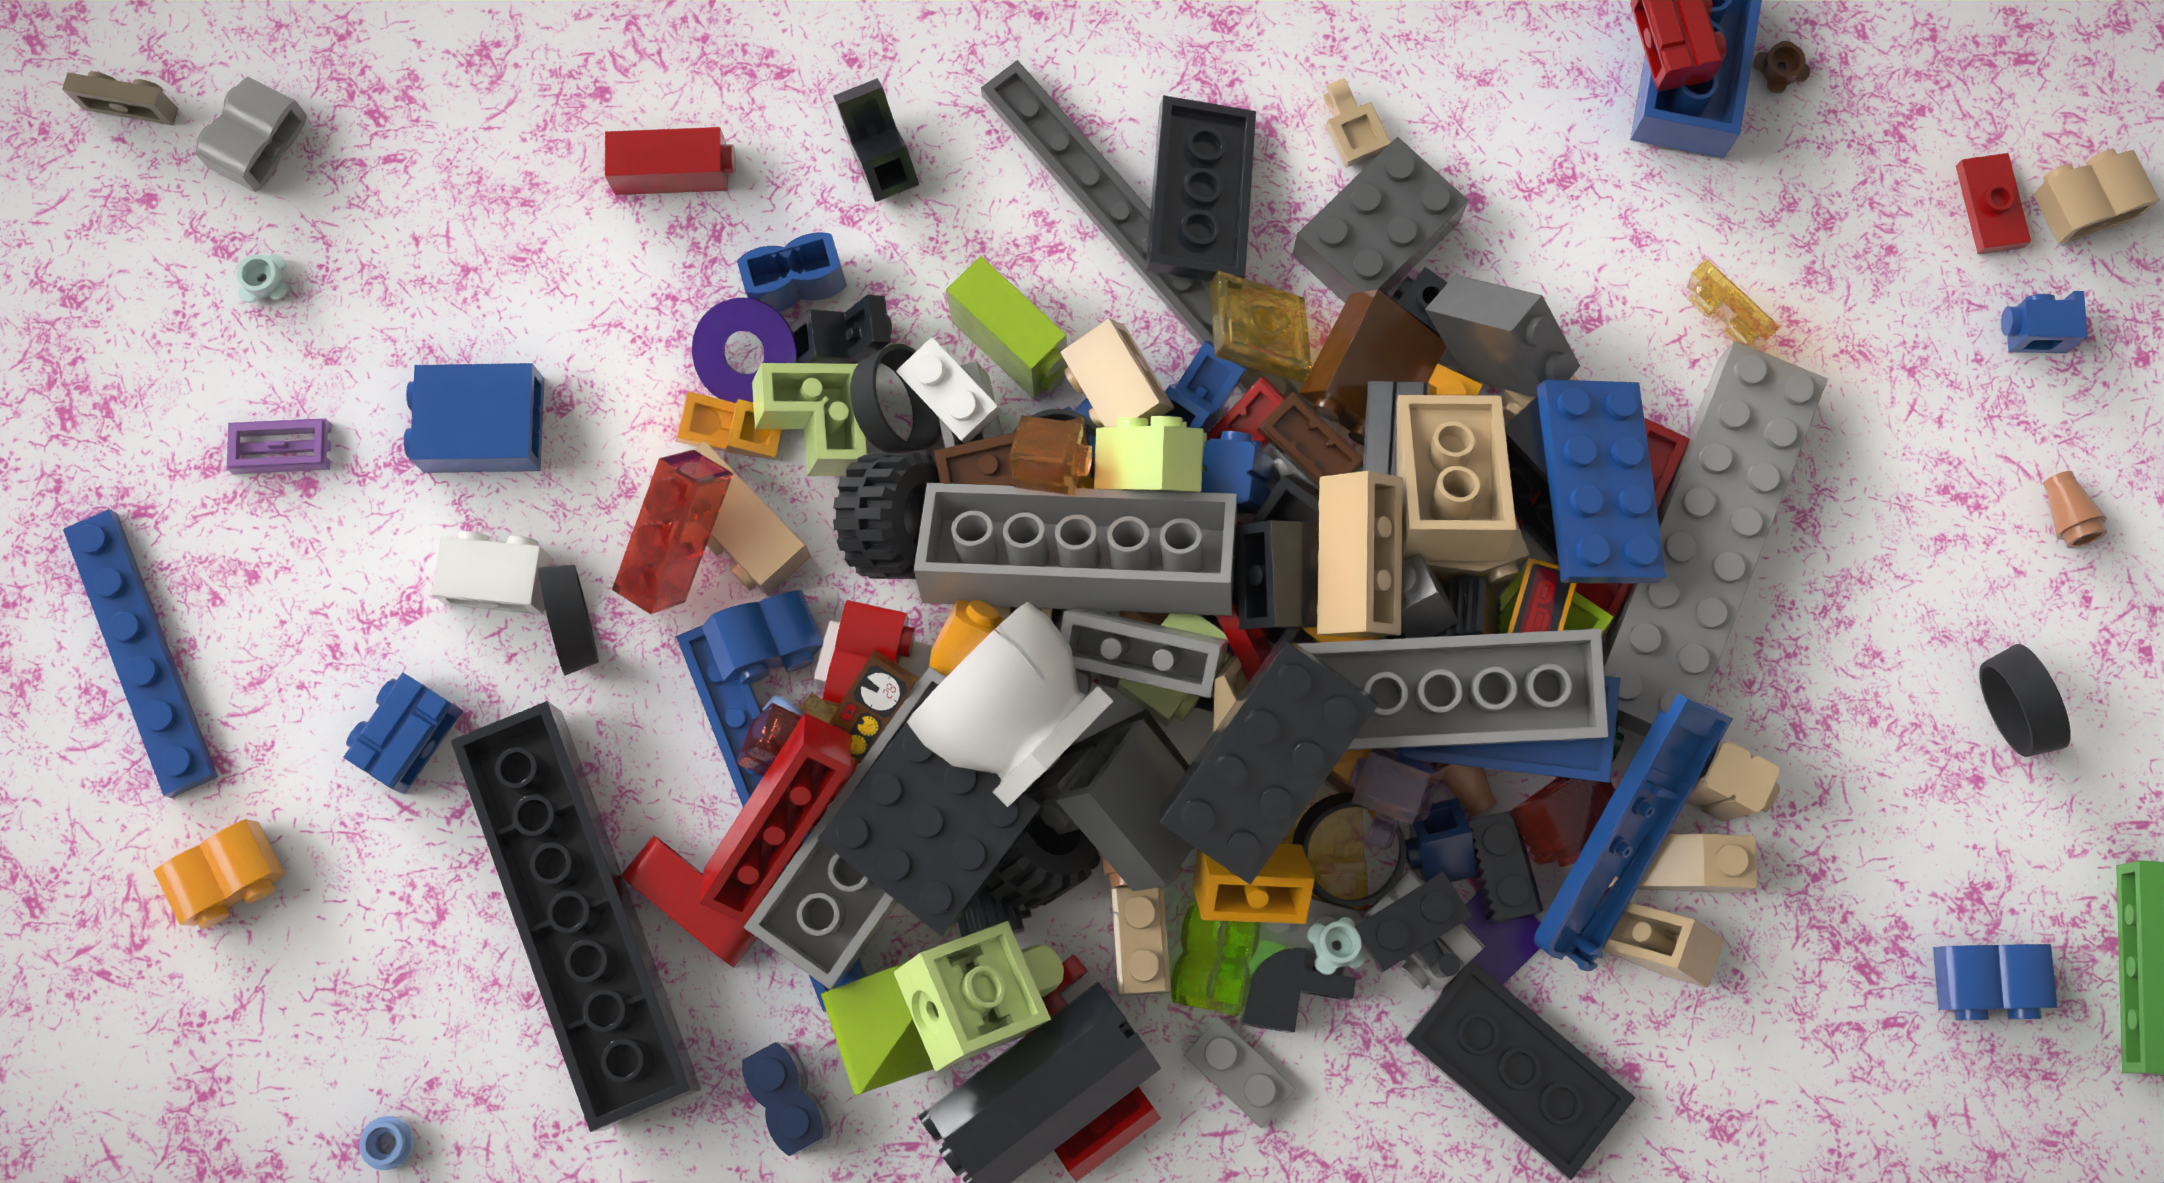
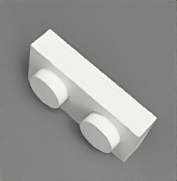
[896,337,1002,444]

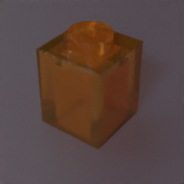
[1009,415,1092,496]

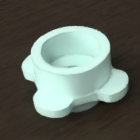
[237,254,288,303]
[1307,917,1366,975]

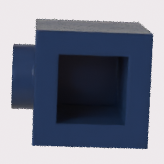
[1405,798,1477,883]

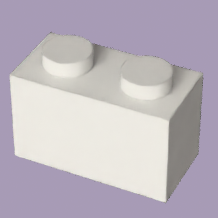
[431,531,552,615]

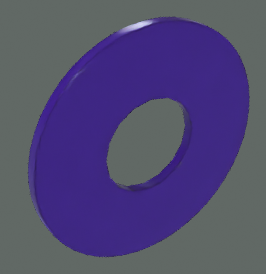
[692,297,798,403]

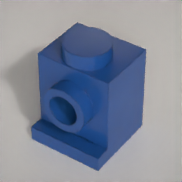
[2001,291,2088,354]

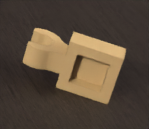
[1323,78,1391,168]

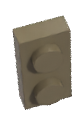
[62,71,178,125]

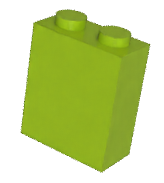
[946,256,1068,399]

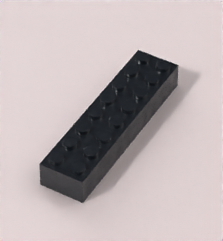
[450,701,701,1132]

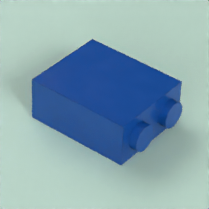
[404,363,544,473]

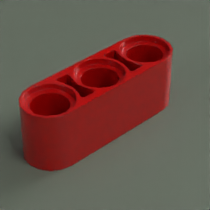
[620,835,758,968]

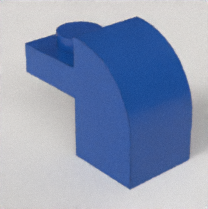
[1148,340,1249,433]

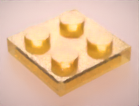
[1687,258,1780,351]
[1209,270,1312,383]

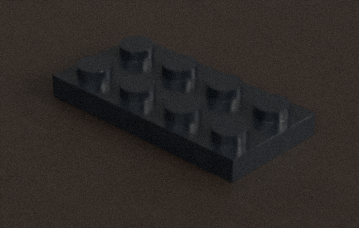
[1146,95,1256,286]
[1403,960,1636,1180]

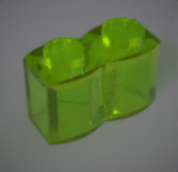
[1171,901,1261,1016]

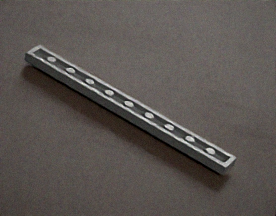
[981,60,1319,416]

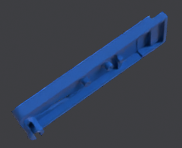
[1534,693,1733,971]

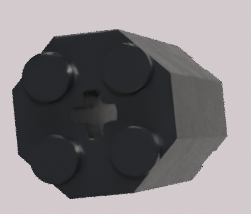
[918,982,1161,1183]

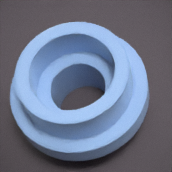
[359,1116,414,1170]

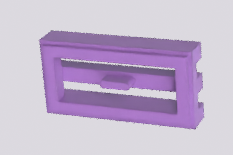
[226,418,331,474]

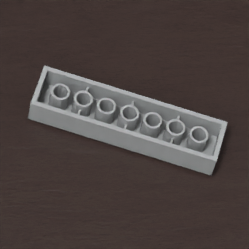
[1602,341,1828,737]

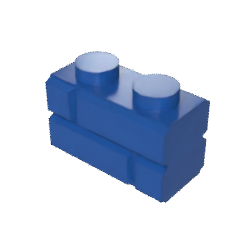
[1201,431,1274,514]
[343,672,463,794]

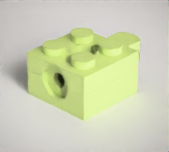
[894,921,1064,1072]

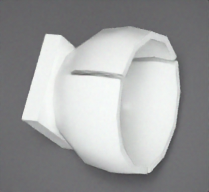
[907,602,1113,807]

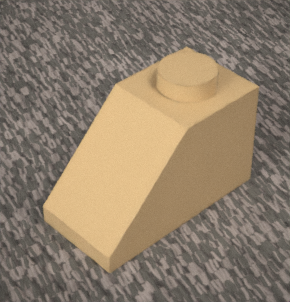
[1603,902,1725,988]

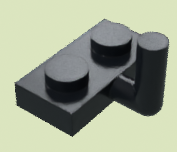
[1354,871,1472,978]

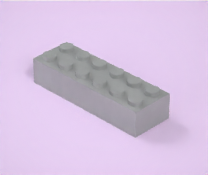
[914,483,1237,616]
[1298,629,1608,751]
[744,666,946,990]

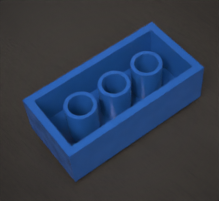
[1630,0,1762,158]

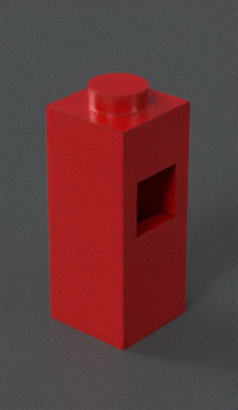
[605,127,736,195]

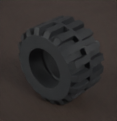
[833,452,940,579]
[987,770,1101,909]

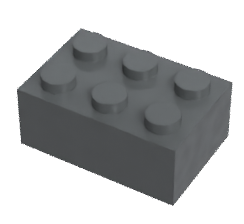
[1292,136,1469,303]

